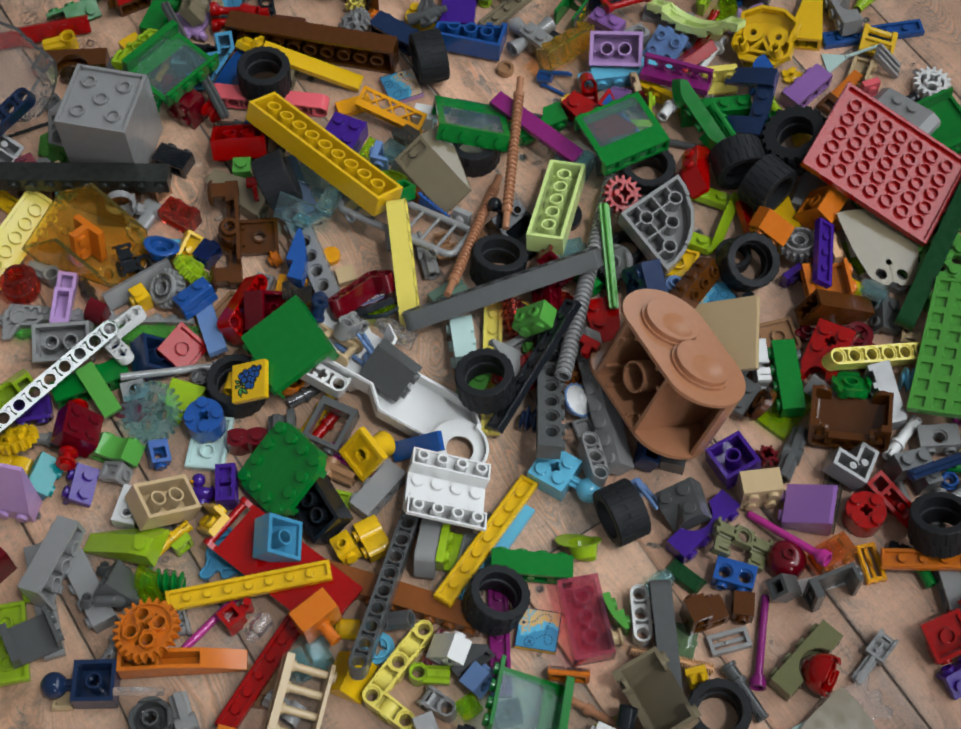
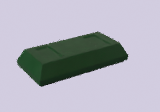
[662,557,707,594]

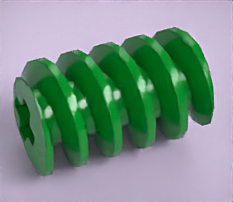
[140,567,186,595]

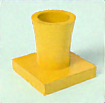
[338,426,396,482]

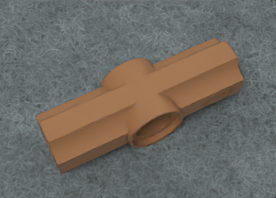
[325,455,358,488]

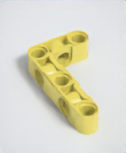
[362,620,434,729]

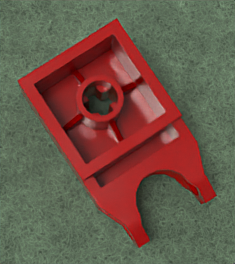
[800,318,856,385]

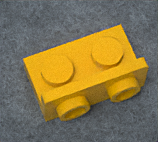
[196,502,230,537]

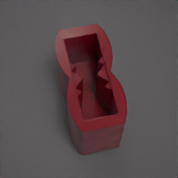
[227,427,268,456]

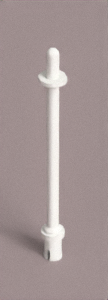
[657,36,727,122]

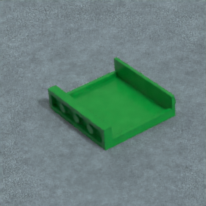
[917,87,961,154]
[241,295,339,399]

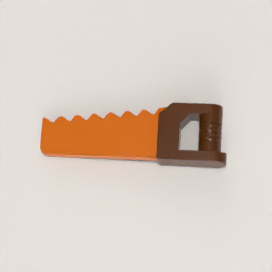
[816,70,864,115]

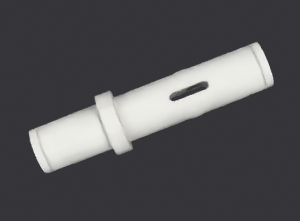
[882,415,922,461]

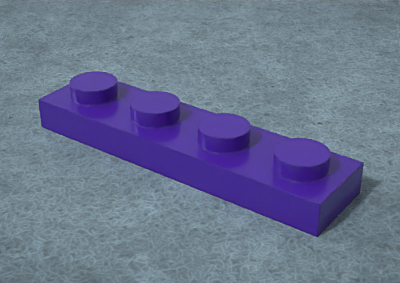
[812,217,834,289]

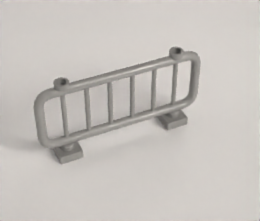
[337,195,472,258]

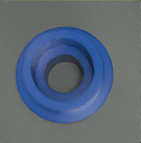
[940,471,959,491]

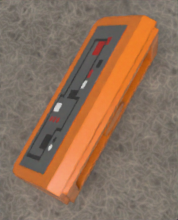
[547,665,590,684]

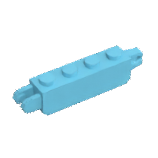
[577,57,673,90]

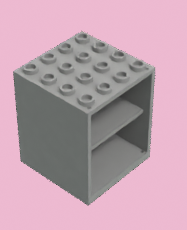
[54,63,163,163]

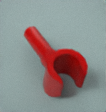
[246,177,259,202]

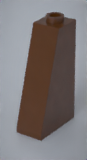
[794,289,875,326]

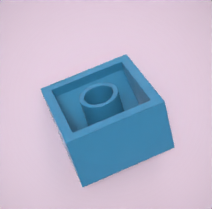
[253,512,303,562]

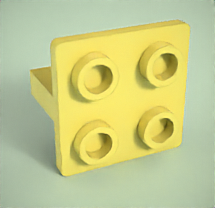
[700,64,738,96]

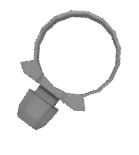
[106,190,146,222]

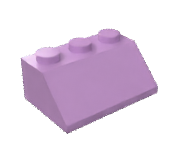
[589,31,643,67]

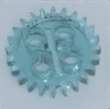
[120,380,184,443]

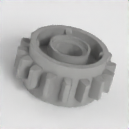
[779,227,814,263]
[149,268,186,309]

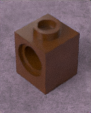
[731,590,755,625]

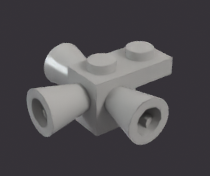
[506,16,556,57]

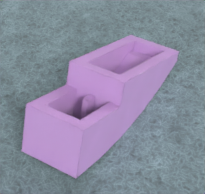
[49,271,79,323]

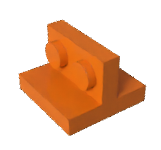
[69,214,107,264]

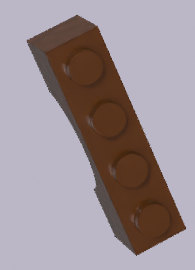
[36,48,110,78]

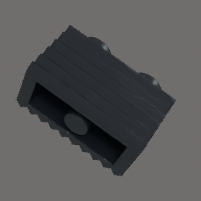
[151,142,195,178]

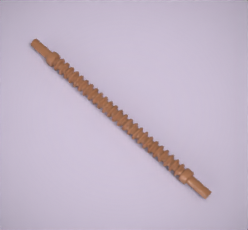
[501,76,524,230]

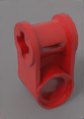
[578,72,598,103]

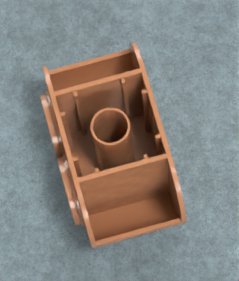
[589,289,746,460]

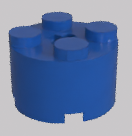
[183,396,226,443]

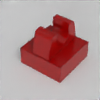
[580,334,601,359]

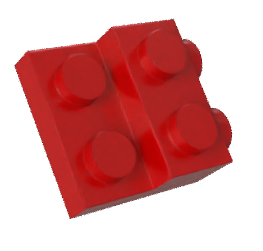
[918,607,961,665]

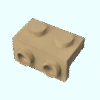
[846,54,878,88]

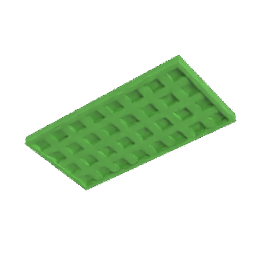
[907,276,961,419]

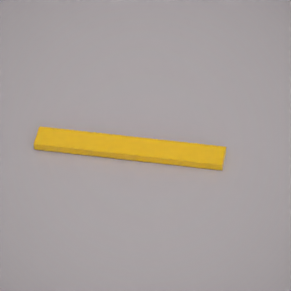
[433,474,539,608]
[165,559,333,611]

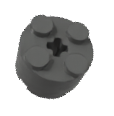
[128,696,175,729]

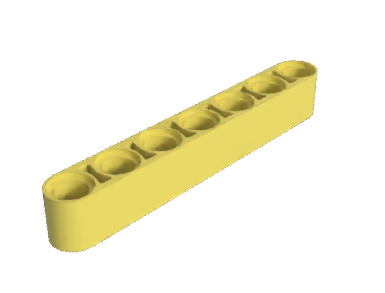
[386,198,420,328]
[821,342,921,371]

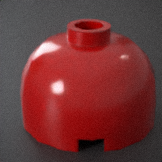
[802,652,841,697]

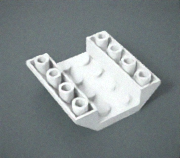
[402,447,491,532]

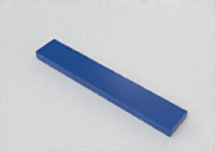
[822,19,925,50]

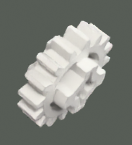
[912,66,952,99]

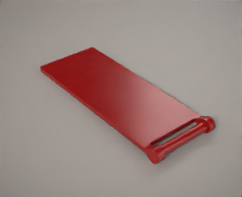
[202,496,363,636]

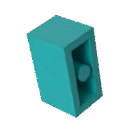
[28,451,63,501]

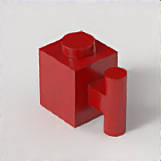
[216,597,255,637]

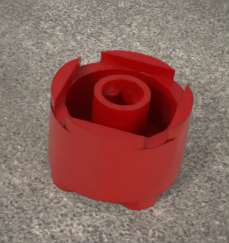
[842,491,887,538]

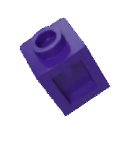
[780,262,802,289]

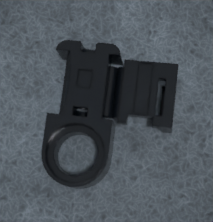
[111,243,153,277]

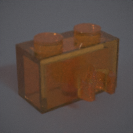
[807,531,858,575]

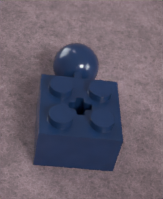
[622,259,668,295]
[40,659,121,709]

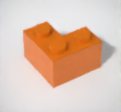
[748,206,795,247]

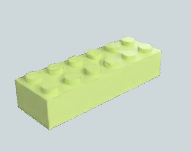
[526,159,586,255]

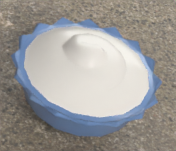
[563,382,591,418]

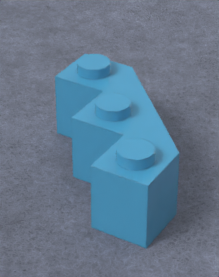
[186,31,235,91]

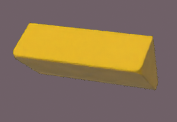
[170,229,205,265]

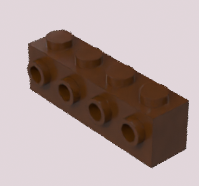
[670,257,721,309]

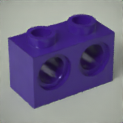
[215,463,239,510]

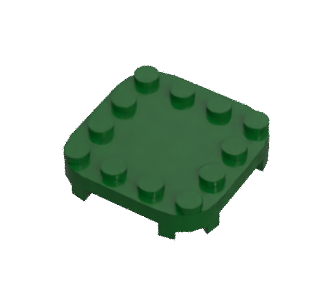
[238,421,328,517]

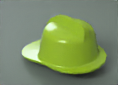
[555,534,602,562]

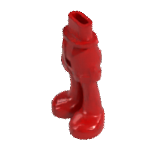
[210,1,269,34]

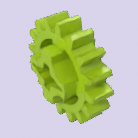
[173,253,210,284]

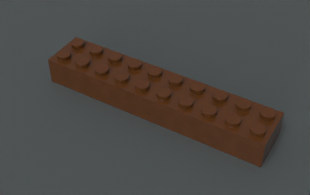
[224,10,399,74]

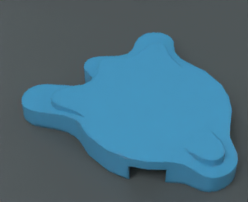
[199,527,244,581]

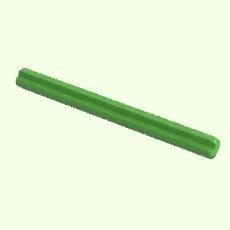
[598,203,619,310]

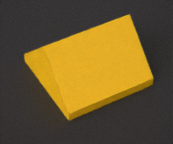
[329,651,378,705]

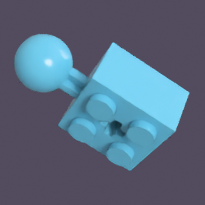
[527,451,601,503]

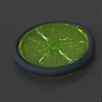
[362,301,399,319]

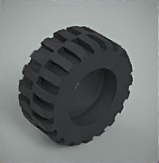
[760,105,827,176]

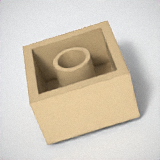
[734,467,784,511]

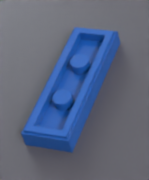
[393,430,445,462]

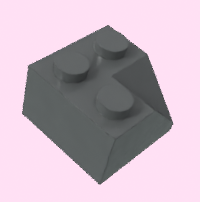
[655,477,712,533]

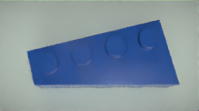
[435,21,508,61]

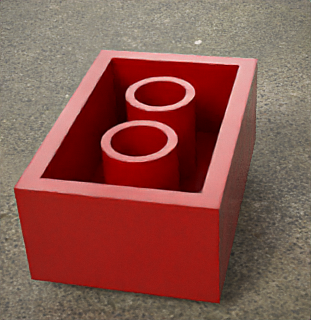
[210,124,269,162]

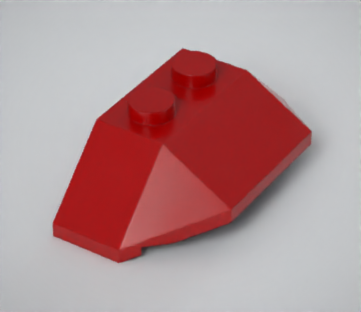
[674,145,710,199]

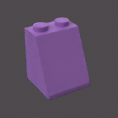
[777,484,838,536]

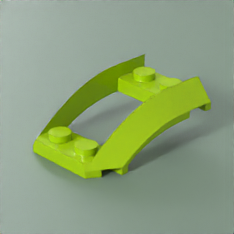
[687,188,740,255]

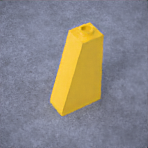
[794,0,823,51]

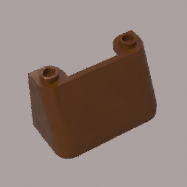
[807,385,894,453]

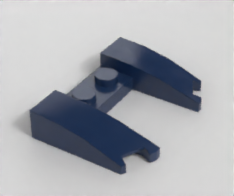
[721,67,780,140]

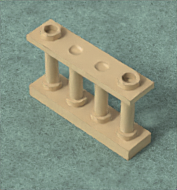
[263,652,337,729]

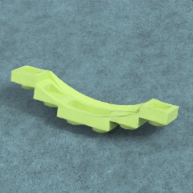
[647,0,746,38]

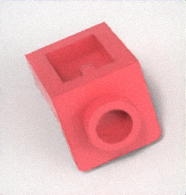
[860,77,881,97]

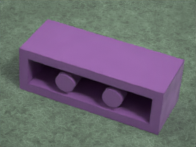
[780,63,833,108]

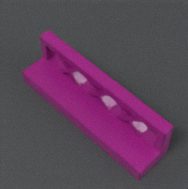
[639,52,714,96]

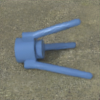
[335,332,375,367]
[631,477,660,510]

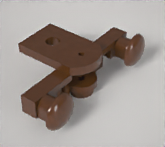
[206,180,279,292]

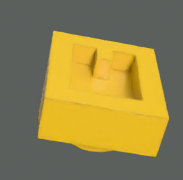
[235,35,265,52]

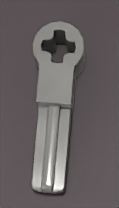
[851,628,899,685]

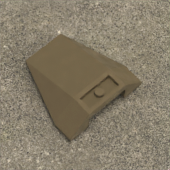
[389,126,472,214]

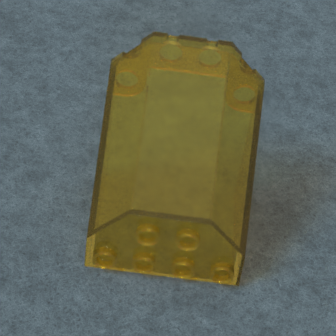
[22,183,149,288]

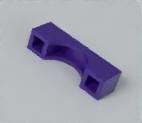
[665,489,740,564]

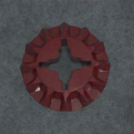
[846,321,874,347]

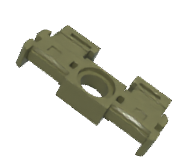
[709,517,773,574]

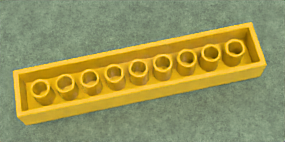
[246,91,403,216]

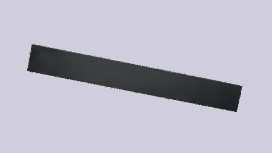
[486,298,582,434]

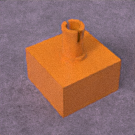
[794,184,848,231]
[288,587,343,646]

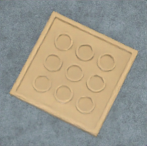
[695,295,760,372]

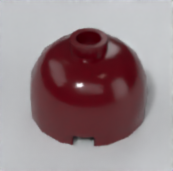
[765,540,807,579]

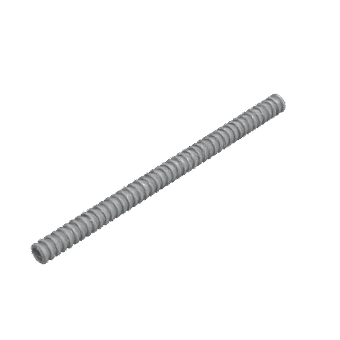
[554,173,619,381]

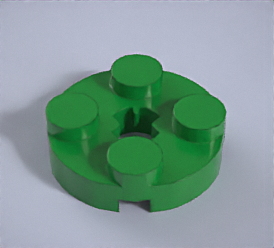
[831,371,872,399]

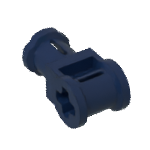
[311,291,329,323]

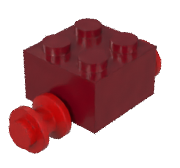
[160,74,221,130]
[51,398,104,471]

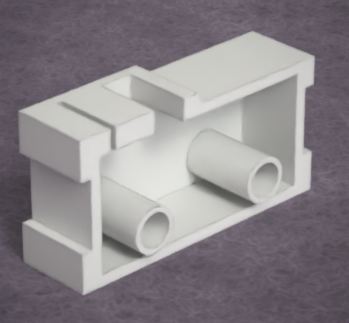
[752,338,772,392]

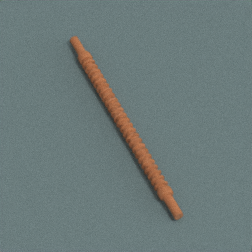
[444,174,503,298]

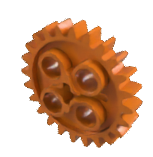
[112,597,182,664]

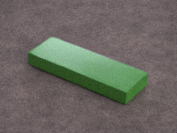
[75,361,123,419]

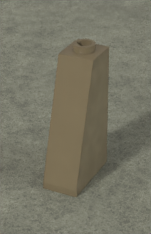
[205,168,270,219]

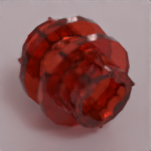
[0,264,41,304]

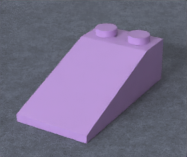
[0,463,42,523]

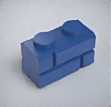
[172,276,218,320]

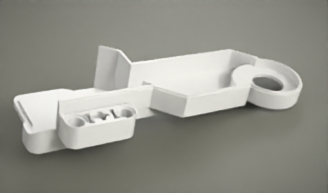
[300,305,489,463]

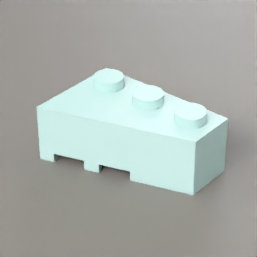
[446,314,476,369]

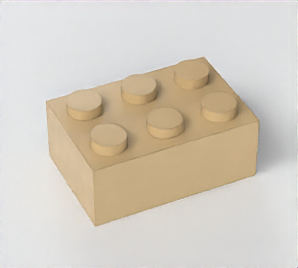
[124,474,202,531]

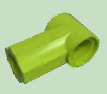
[409,662,450,687]

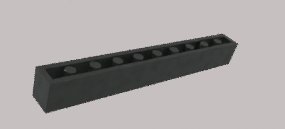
[0,162,172,193]

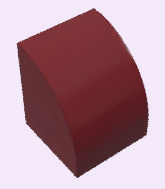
[84,297,111,327]

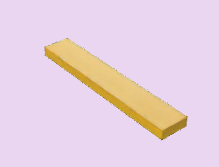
[263,41,364,93]

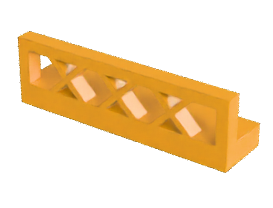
[355,85,428,137]

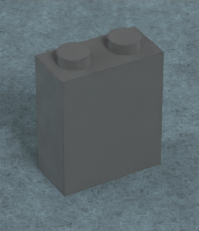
[359,339,423,402]

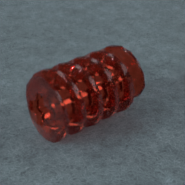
[499,298,523,339]

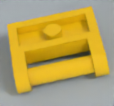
[857,23,898,57]

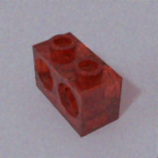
[157,196,202,234]

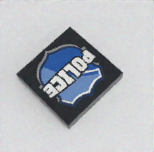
[354,293,394,317]

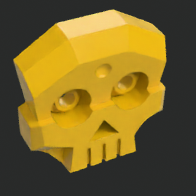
[731,5,801,68]

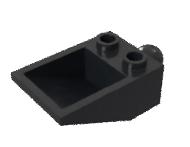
[485,197,538,262]

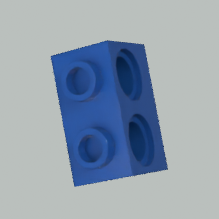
[710,555,758,592]

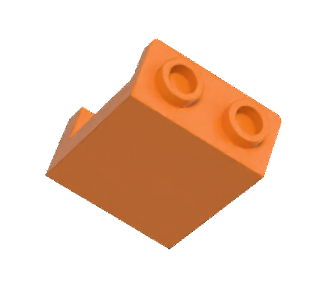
[799,257,857,298]

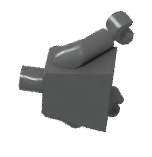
[80,559,145,610]

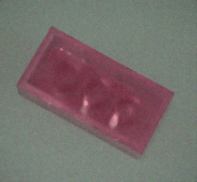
[556,573,616,667]

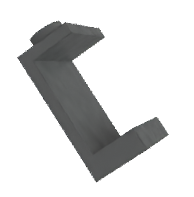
[802,562,864,612]
[0,605,65,669]

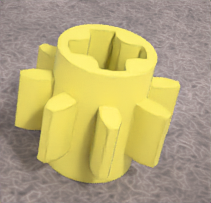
[345,0,366,10]

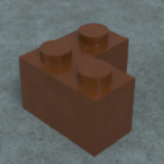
[679,593,730,637]

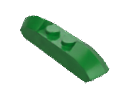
[672,79,726,150]

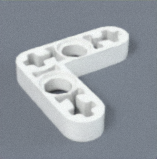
[97,305,147,366]

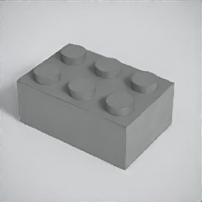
[31,320,96,366]

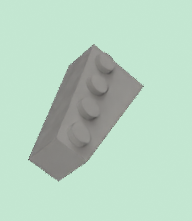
[17,515,86,611]

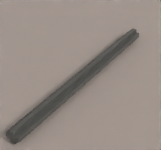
[161,1,229,120]

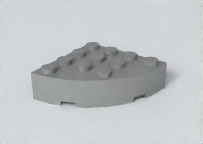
[617,174,694,277]

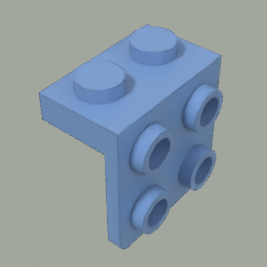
[643,24,692,59]

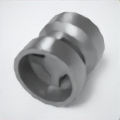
[191,367,208,387]

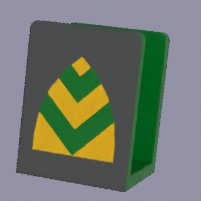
[554,0,589,33]

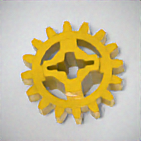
[0,423,40,456]

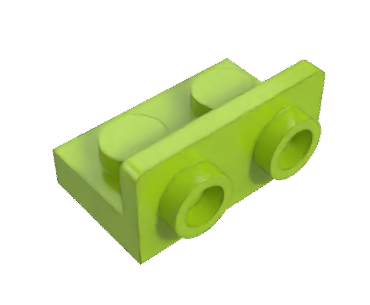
[435,523,463,572]

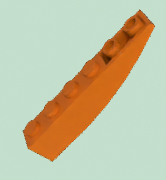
[116,647,248,679]

